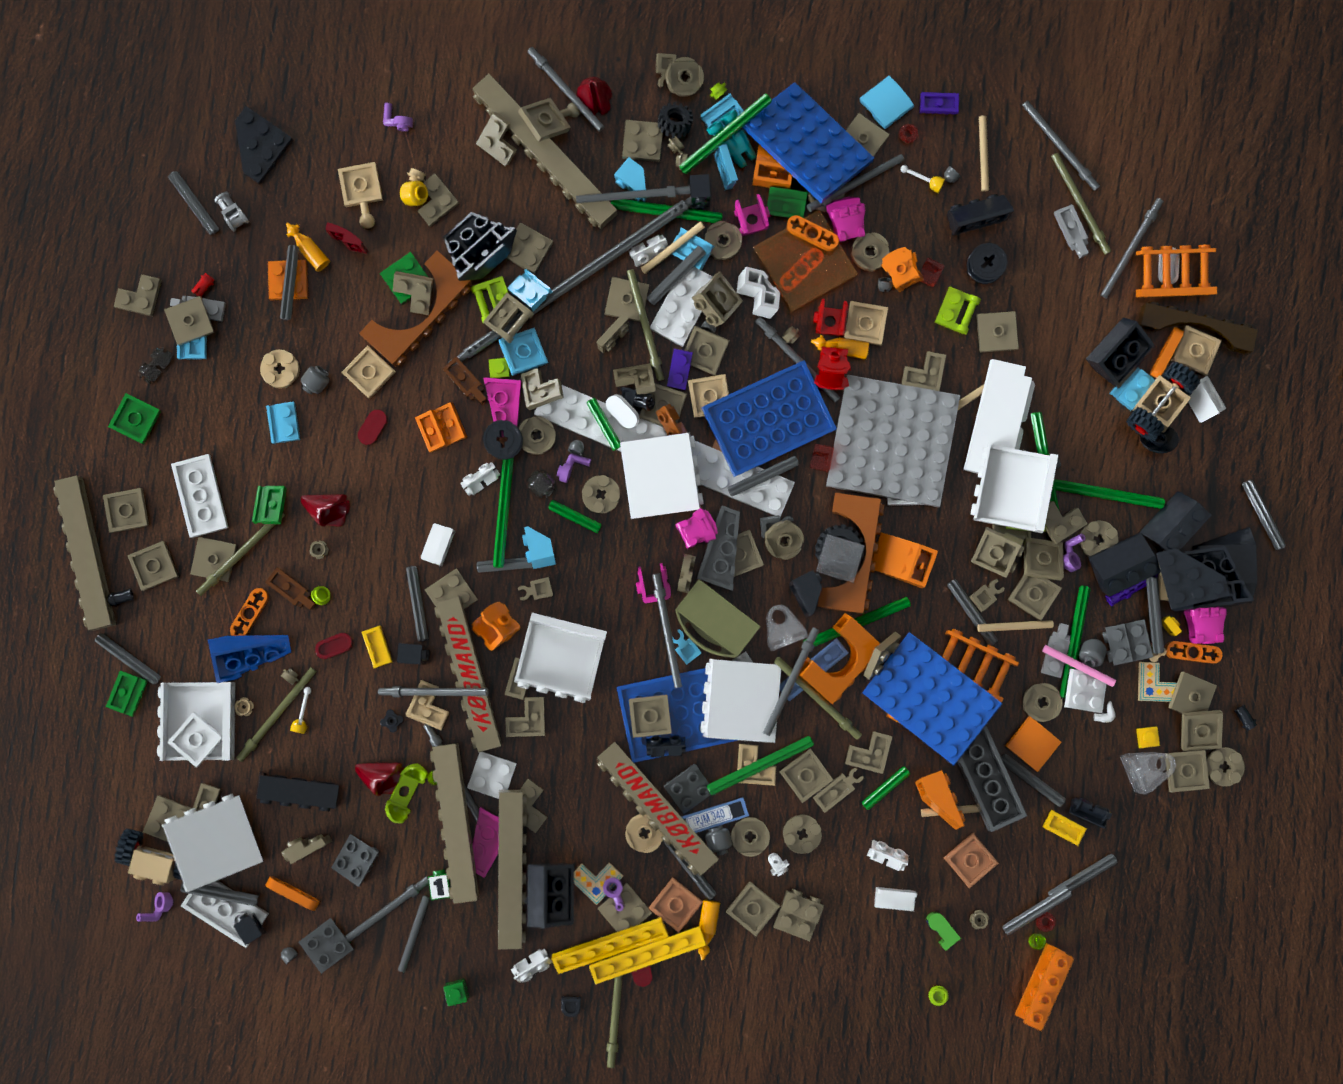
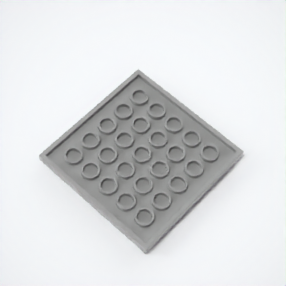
[826,375,960,507]

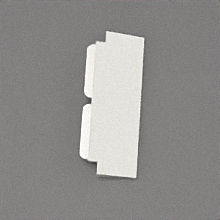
[963,359,1035,474]

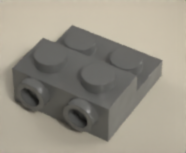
[1103,619,1153,665]

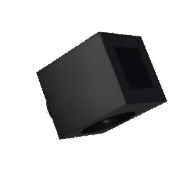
[233,912,266,946]

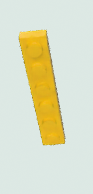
[551,917,668,974]
[589,926,706,984]

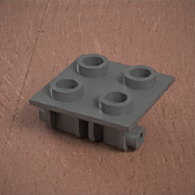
[664,764,711,814]
[331,834,379,887]
[299,918,354,974]

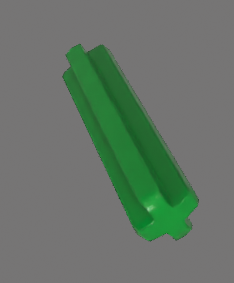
[587,398,621,450]
[548,500,602,533]
[862,767,910,810]

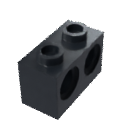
[689,174,711,210]
[397,643,430,665]

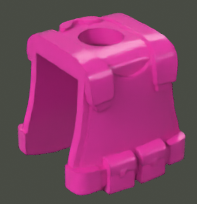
[826,197,866,242]
[1184,607,1227,644]

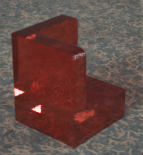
[920,258,944,287]
[810,444,834,472]

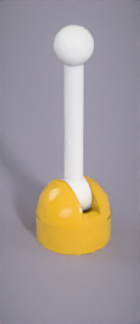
[900,165,945,193]
[290,687,311,734]

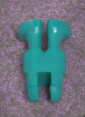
[706,109,757,169]

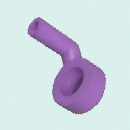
[383,103,413,131]
[557,453,591,483]
[1063,533,1085,572]
[603,877,625,911]
[136,892,173,921]

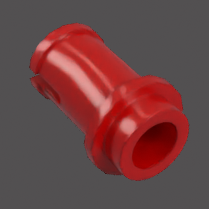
[191,273,214,297]

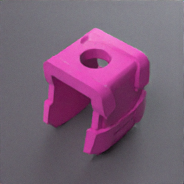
[734,194,770,236]
[675,508,718,550]
[636,563,671,603]

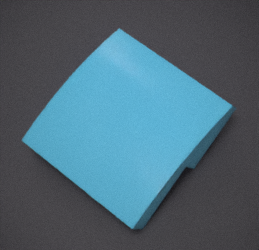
[860,76,914,129]

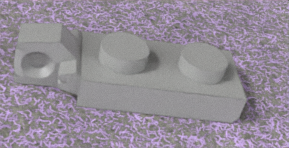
[1054,204,1089,258]
[170,296,226,322]
[1041,623,1070,678]

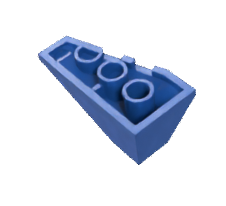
[208,635,291,683]

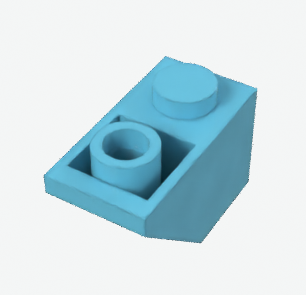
[615,157,647,202]
[522,526,556,569]

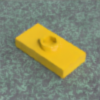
[362,626,393,668]
[1043,810,1087,846]

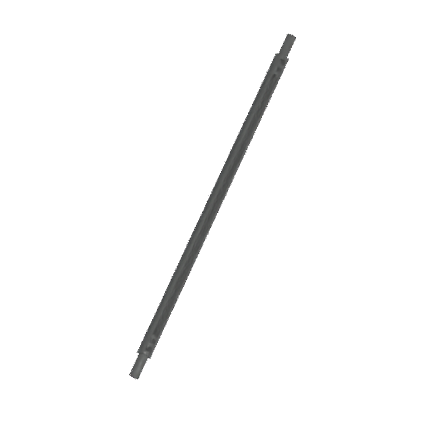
[449,196,694,367]

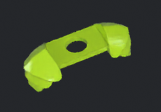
[385,763,428,823]

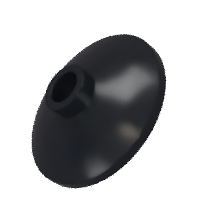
[1140,427,1179,453]

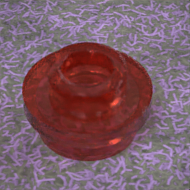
[899,124,918,143]
[1036,912,1056,932]

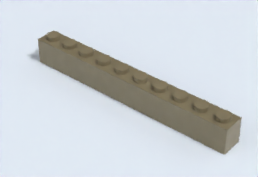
[472,74,617,229]

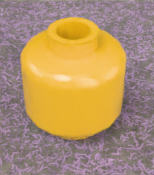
[400,181,428,206]

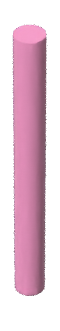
[1042,645,1116,687]

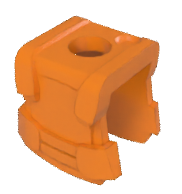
[881,247,924,292]
[471,602,520,651]

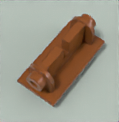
[655,404,688,436]

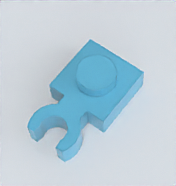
[673,629,701,665]

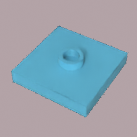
[498,328,548,376]

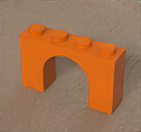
[799,613,880,705]

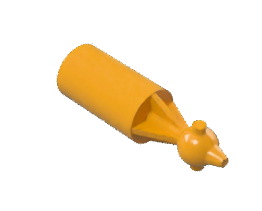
[286,223,330,272]
[811,335,869,359]
[698,900,720,960]

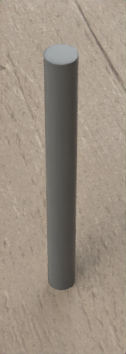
[398,895,430,973]

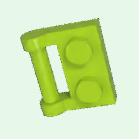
[471,276,509,324]
[934,286,981,334]

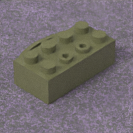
[675,579,761,658]

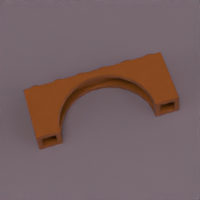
[359,251,472,367]
[817,493,885,615]

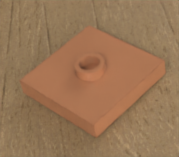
[943,833,999,889]
[648,877,703,933]

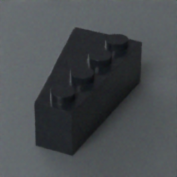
[256,772,339,811]

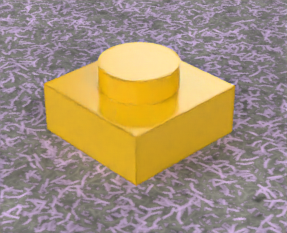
[1161,616,1182,636]
[1136,726,1160,748]

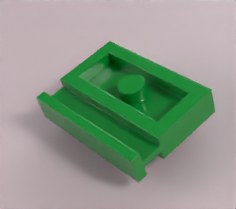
[767,186,808,218]
[252,486,287,524]
[106,671,148,717]

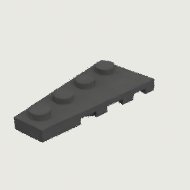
[696,506,740,591]

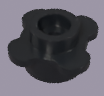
[380,709,403,733]

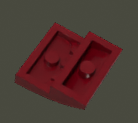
[325,222,368,254]

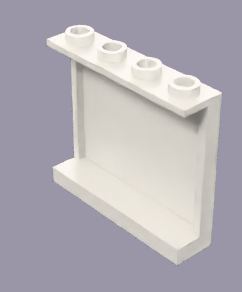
[620,432,704,519]
[970,442,1058,533]
[514,613,607,703]
[701,659,781,743]
[157,682,235,761]
[161,794,263,892]

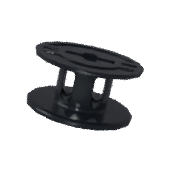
[966,243,1007,284]
[483,420,523,460]

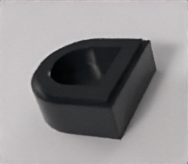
[561,996,581,1017]

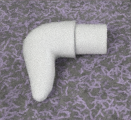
[1094,701,1115,722]

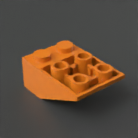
[752,144,792,189]
[873,532,938,588]
[915,770,965,830]

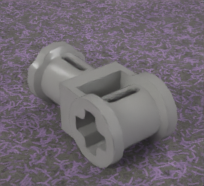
[214,191,249,232]

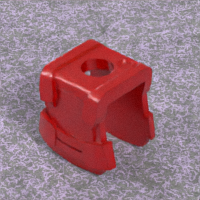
[813,299,848,337]
[814,346,851,390]

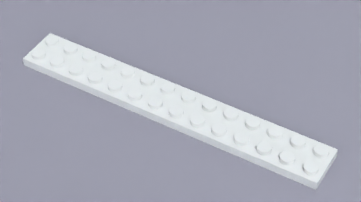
[534,380,795,517]

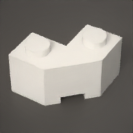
[737,267,780,319]

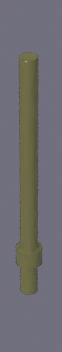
[1051,153,1111,255]
[627,269,665,381]
[196,513,285,596]
[774,657,862,739]
[236,667,317,762]
[606,952,624,1068]

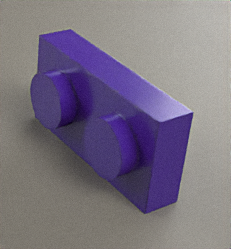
[920,92,959,114]
[667,349,693,390]

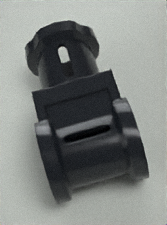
[621,387,655,411]

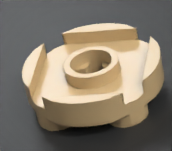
[260,350,300,388]
[625,814,663,853]

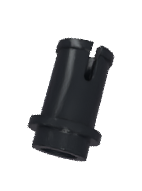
[107,588,134,607]
[1234,705,1257,731]

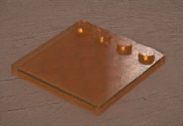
[754,210,858,313]

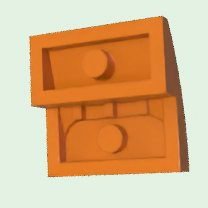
[415,402,467,452]
[1005,716,1061,772]

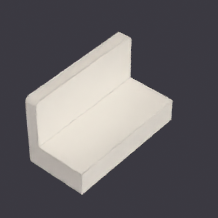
[1188,376,1227,423]
[421,523,455,566]
[874,887,917,911]

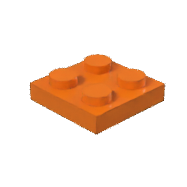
[268,260,308,300]

